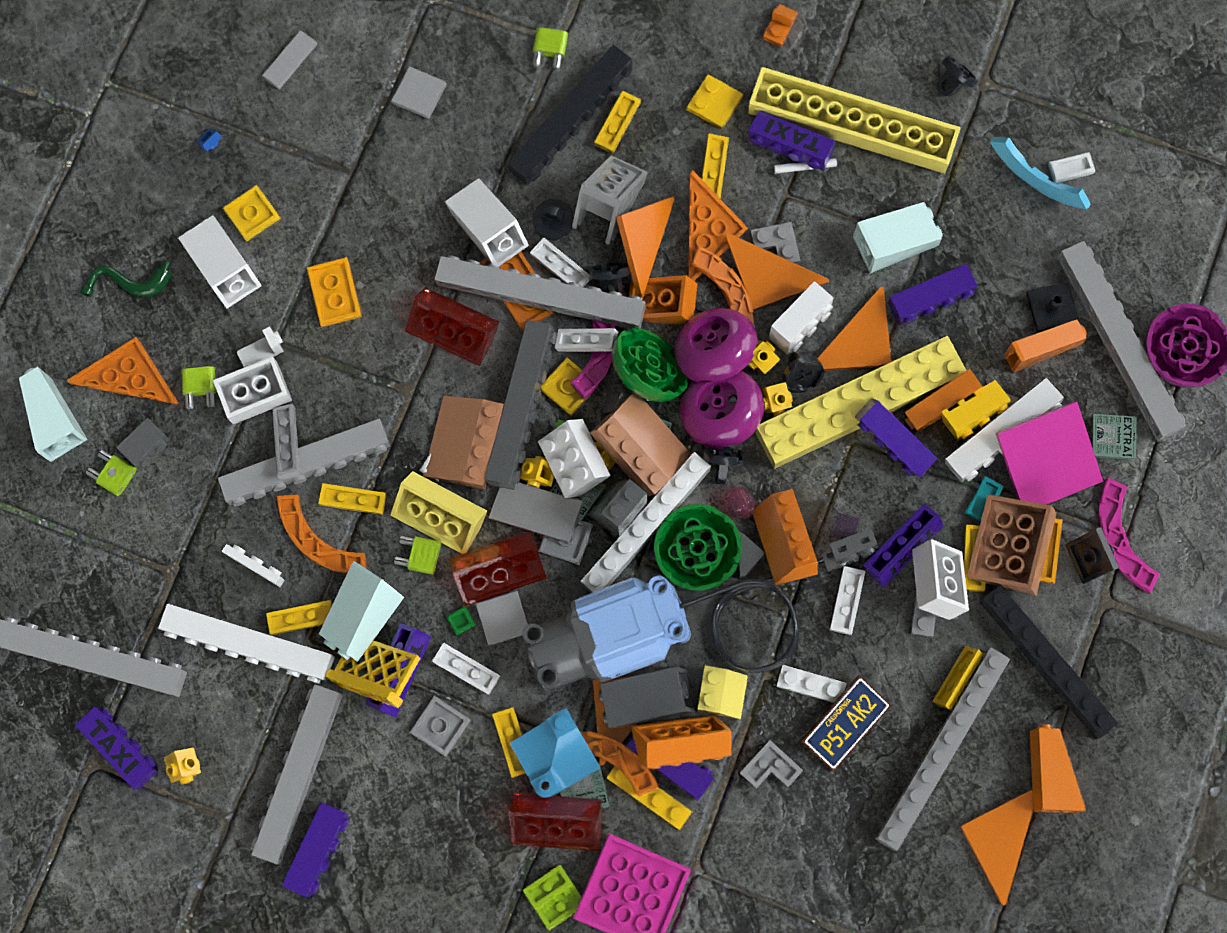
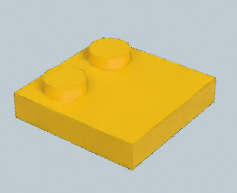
[687,75,743,130]

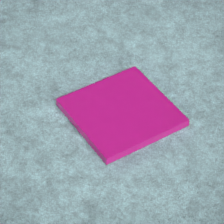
[995,401,1103,505]
[573,833,691,933]

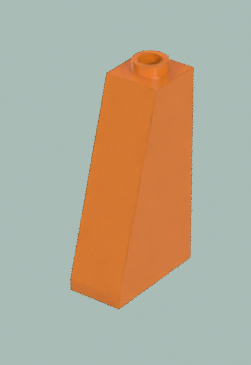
[1004,320,1087,373]
[905,369,983,432]
[1030,724,1085,813]

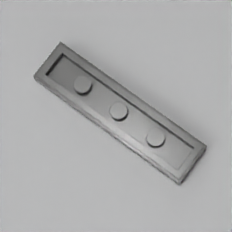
[272,403,300,480]

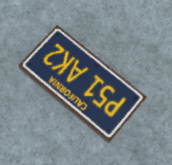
[800,675,892,772]

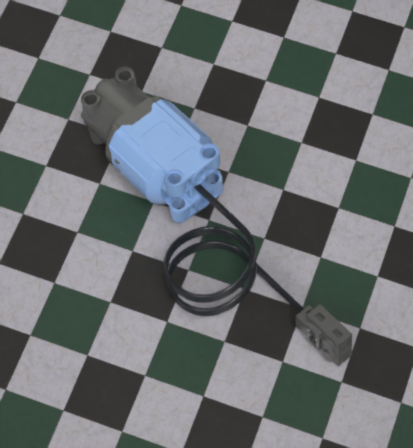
[522,528,878,691]

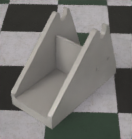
[572,155,648,245]

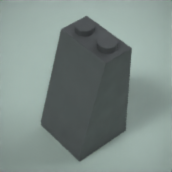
[587,479,647,539]
[599,667,695,728]

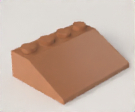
[590,392,691,497]
[423,396,504,491]
[967,495,1056,596]

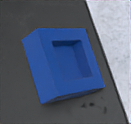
[196,128,222,151]

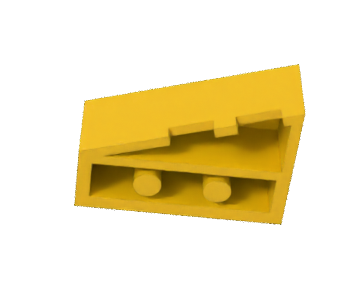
[941,380,1011,442]

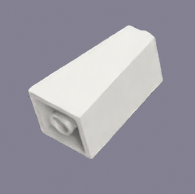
[445,178,529,267]
[178,215,262,308]

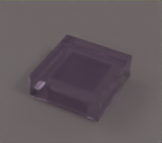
[833,513,860,538]

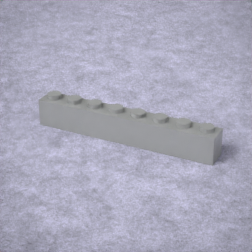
[218,418,391,506]
[251,685,343,864]

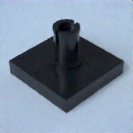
[1026,282,1080,332]
[1065,527,1119,584]

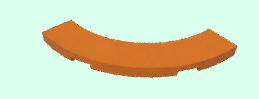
[690,246,755,328]
[277,494,366,574]
[580,731,659,797]

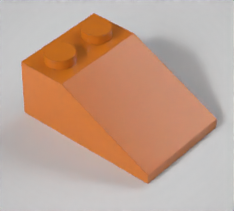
[629,275,698,325]

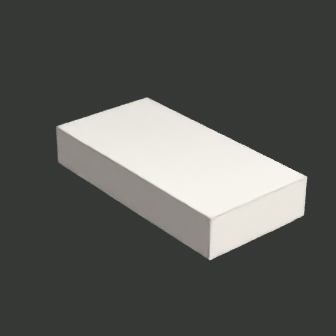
[1048,152,1095,183]

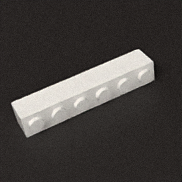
[945,378,1064,482]

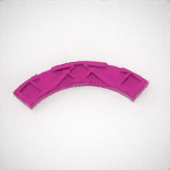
[571,287,615,400]
[1098,477,1160,593]

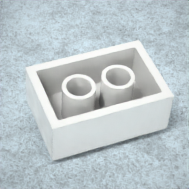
[769,281,833,355]
[213,356,292,424]
[538,419,610,498]
[912,539,969,620]

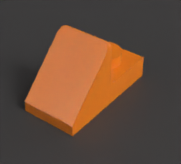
[763,5,798,47]

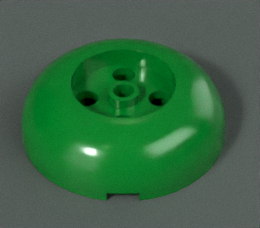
[612,328,689,402]
[654,504,742,591]

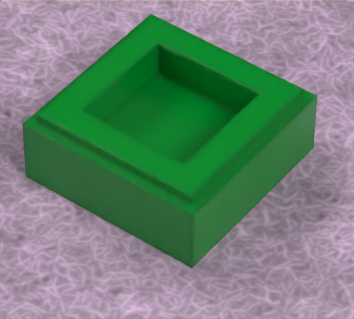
[446,606,476,636]

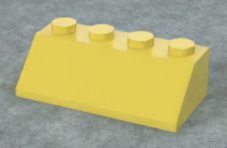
[390,471,487,555]

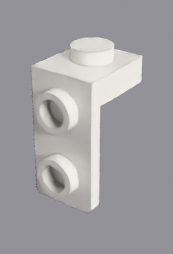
[237,327,284,368]

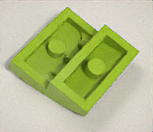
[523,865,581,931]

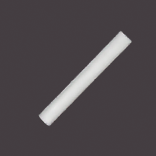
[774,158,837,174]

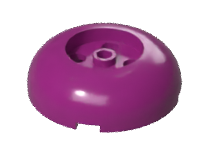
[1145,304,1227,388]
[674,308,758,383]
[680,371,764,449]

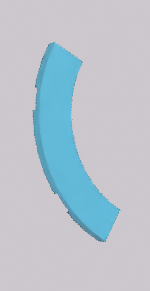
[990,137,1091,209]

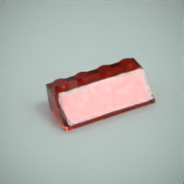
[405,287,500,366]
[449,531,547,606]
[509,793,603,851]

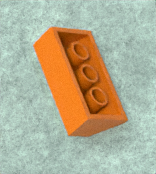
[752,489,818,585]
[632,715,731,769]

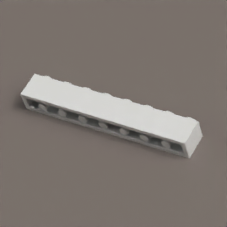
[581,452,711,593]
[158,604,335,684]

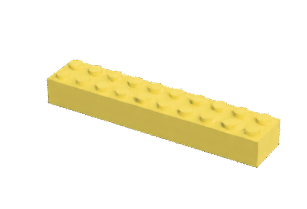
[748,67,961,174]
[755,336,967,469]

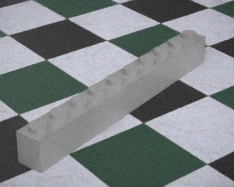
[1057,241,1186,442]
[435,255,646,329]
[0,617,187,697]
[875,648,1010,851]

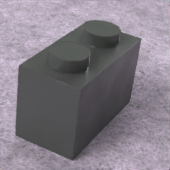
[116,418,170,469]

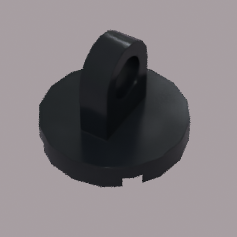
[937,56,978,97]
[533,199,574,240]
[589,262,631,294]
[782,352,825,393]
[702,446,745,485]

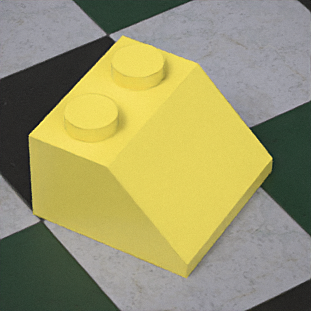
[697,666,748,719]

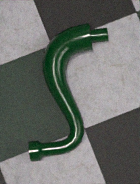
[80,260,172,298]

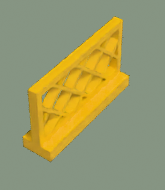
[325,641,420,708]

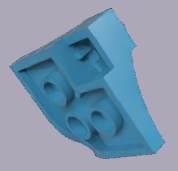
[510,708,601,798]

